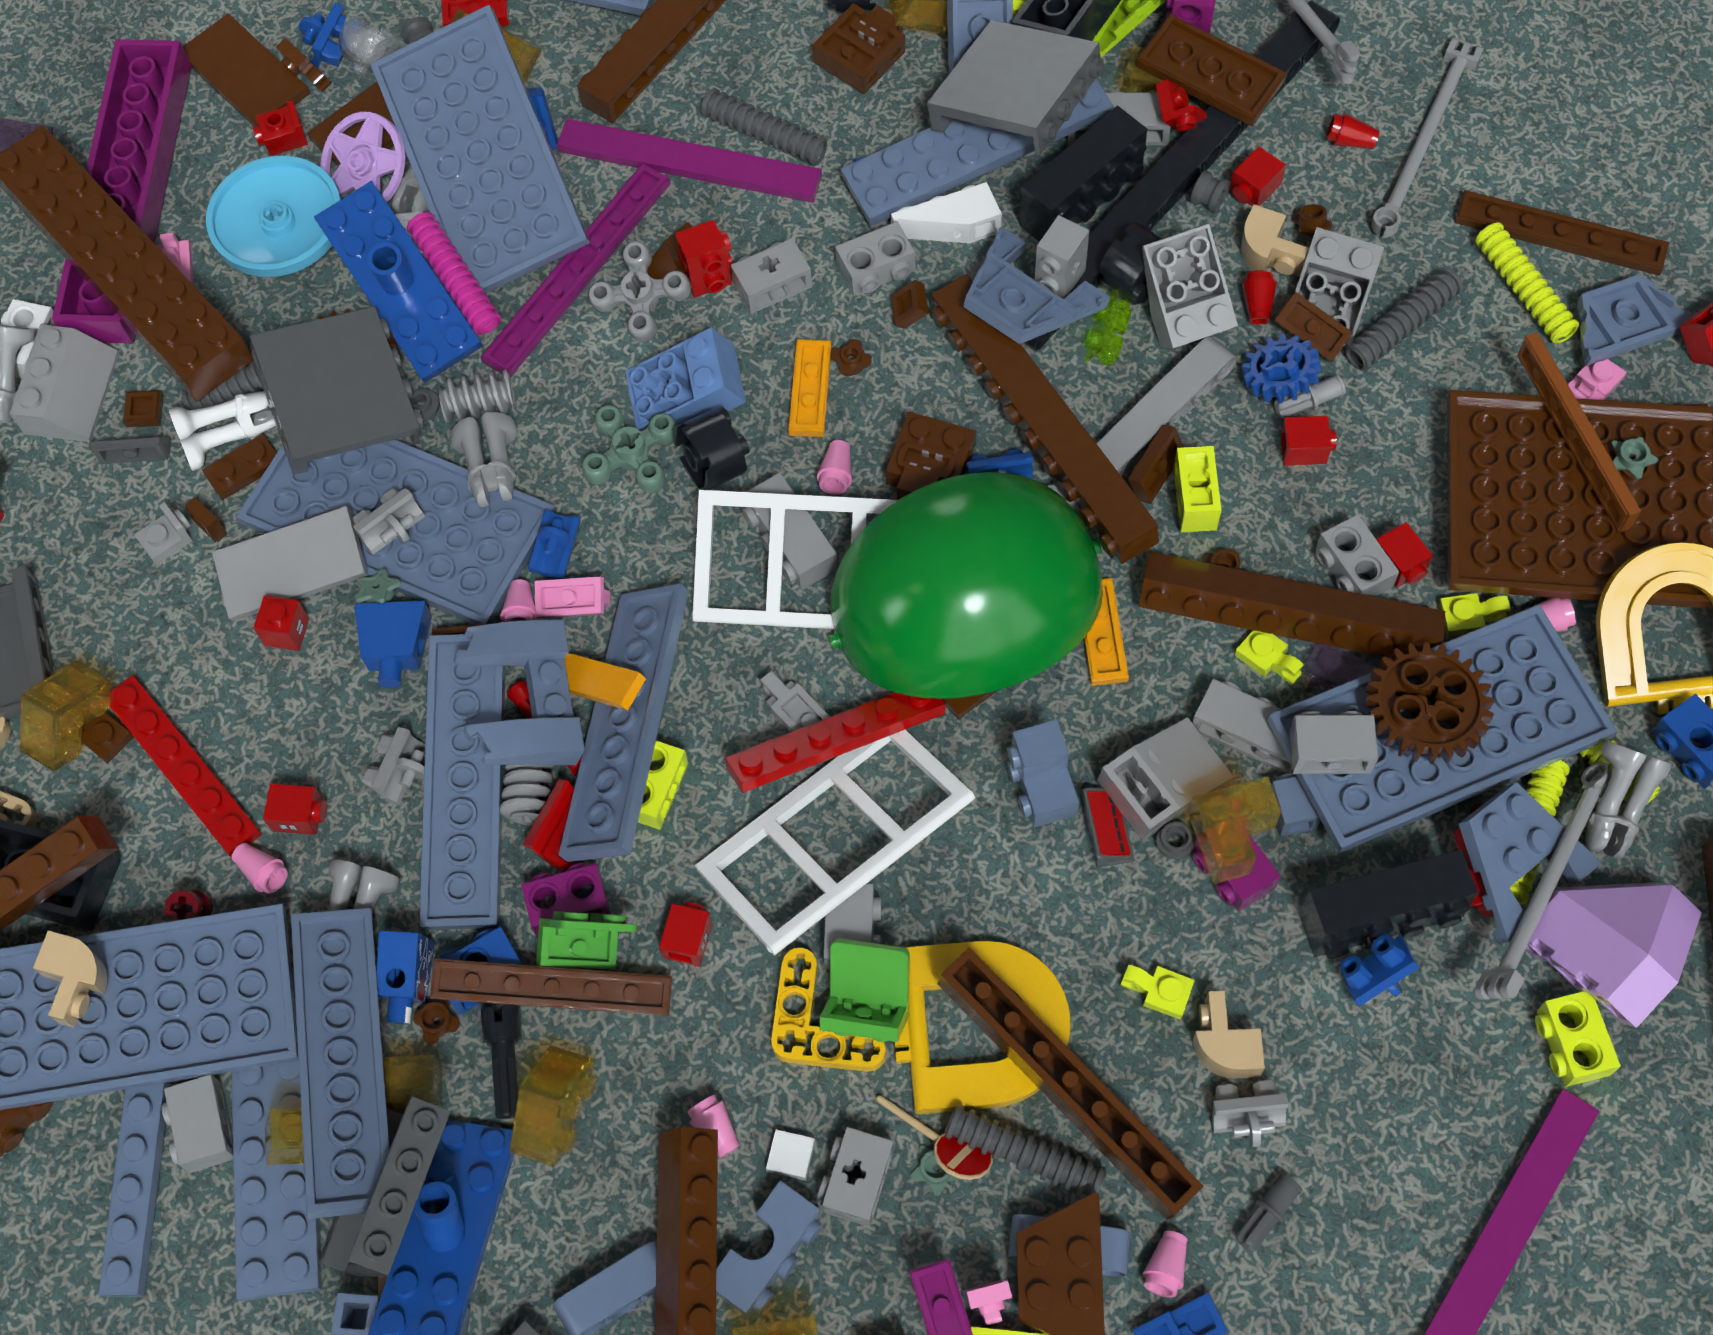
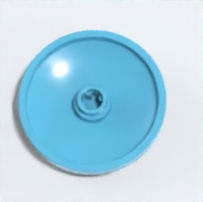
[206,156,341,277]

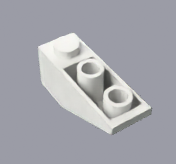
[891,182,1002,243]

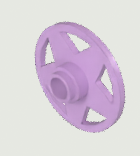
[321,112,405,202]

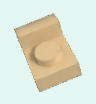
[1240,204,1309,277]
[33,930,107,1028]
[1192,991,1265,1079]

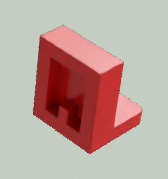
[1156,79,1207,131]

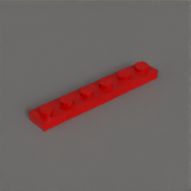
[102,675,262,858]
[725,692,946,793]

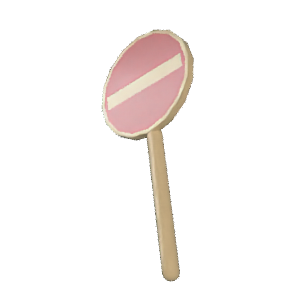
[876,1095,993,1180]

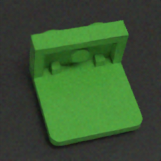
[536,911,637,970]
[820,938,910,1042]

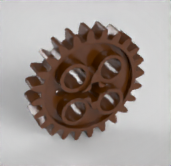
[1364,642,1495,764]

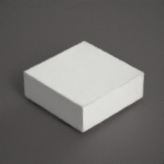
[766,1130,815,1181]

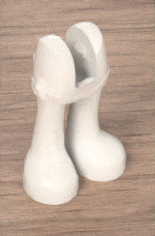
[168,391,276,471]

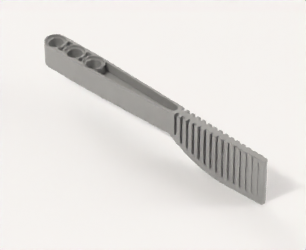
[1048,336,1238,517]

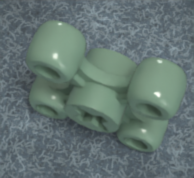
[582,405,677,493]

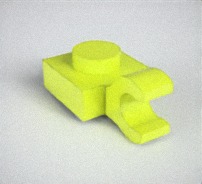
[1439,593,1511,637]
[1235,630,1304,685]
[1121,964,1195,1019]

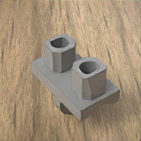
[353,488,425,555]
[362,727,425,805]
[1212,1080,1289,1147]

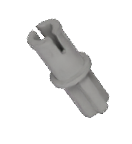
[1274,374,1346,419]

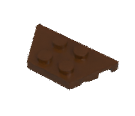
[1016,1193,1105,1335]

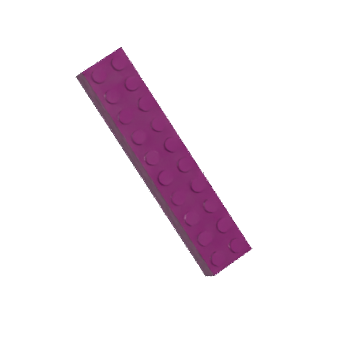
[52,39,192,344]

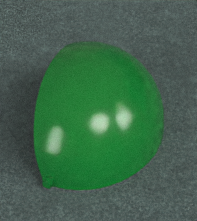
[827,472,1103,699]

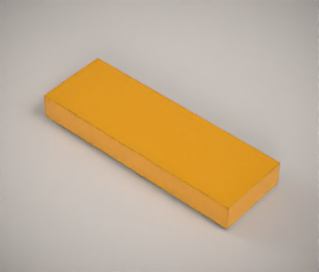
[788,339,832,437]
[1084,578,1129,686]
[564,653,646,711]

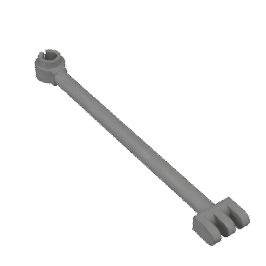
[1287,0,1360,84]
[1371,37,1484,238]
[1475,762,1612,1000]

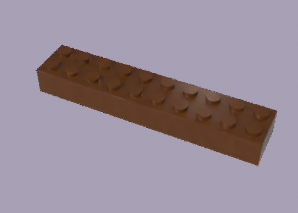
[0,125,253,402]

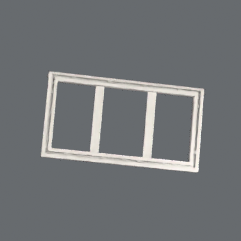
[691,490,898,629]
[695,729,975,956]

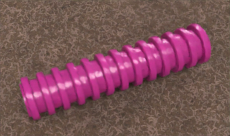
[406,212,501,335]

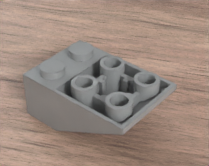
[1142,223,1238,348]
[1283,227,1385,347]
[1097,717,1234,841]

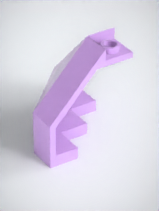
[1524,882,1702,1028]

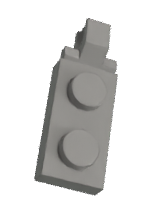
[760,671,830,764]

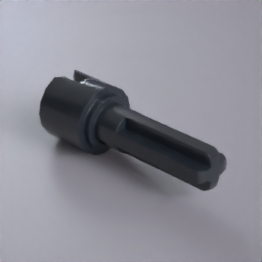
[481,1005,522,1120]

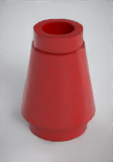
[1326,112,1380,150]
[1242,270,1277,325]

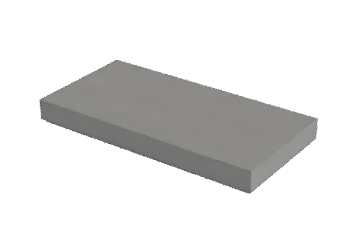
[212,506,369,621]

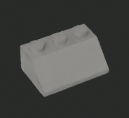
[9,324,120,442]

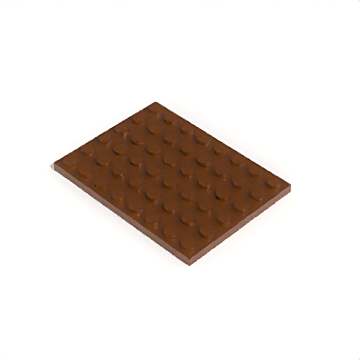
[1447,390,1713,609]

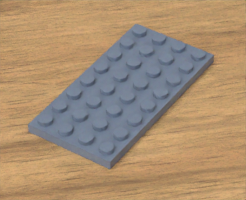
[370,5,590,293]
[236,439,557,625]
[1267,604,1618,853]
[0,904,299,1110]

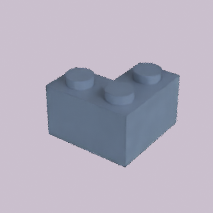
[1006,719,1079,828]

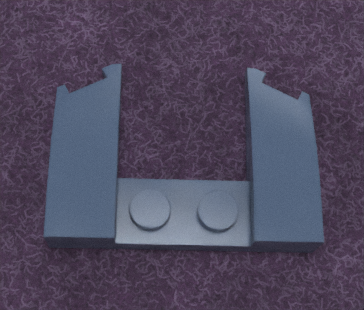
[454,620,585,765]

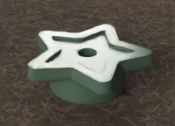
[1611,437,1658,480]
[355,569,401,603]
[910,1145,960,1196]

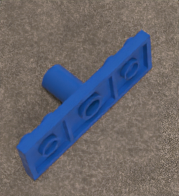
[314,180,483,383]
[368,1120,520,1335]

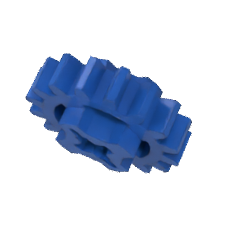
[1242,334,1322,403]

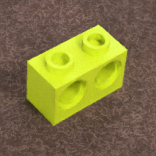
[1173,446,1221,533]
[638,741,689,830]
[1535,992,1621,1087]

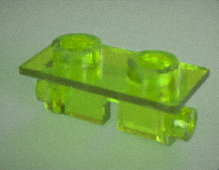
[1084,290,1132,366]

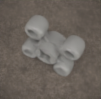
[588,241,692,342]

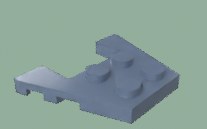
[963,227,1110,344]
[1459,782,1601,945]

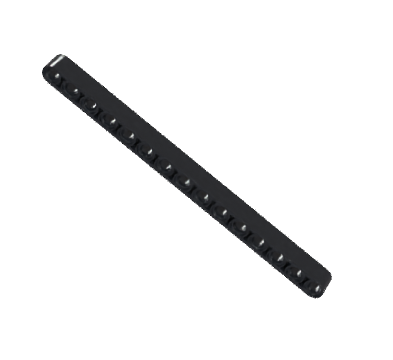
[1024,0,1340,351]

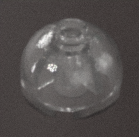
[338,15,406,78]

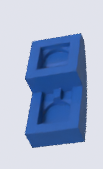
[1132,1293,1230,1335]

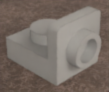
[134,502,192,565]

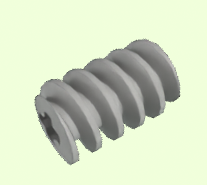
[439,369,516,423]
[500,765,554,826]

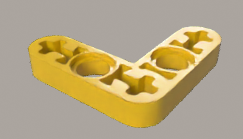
[771,948,886,1072]

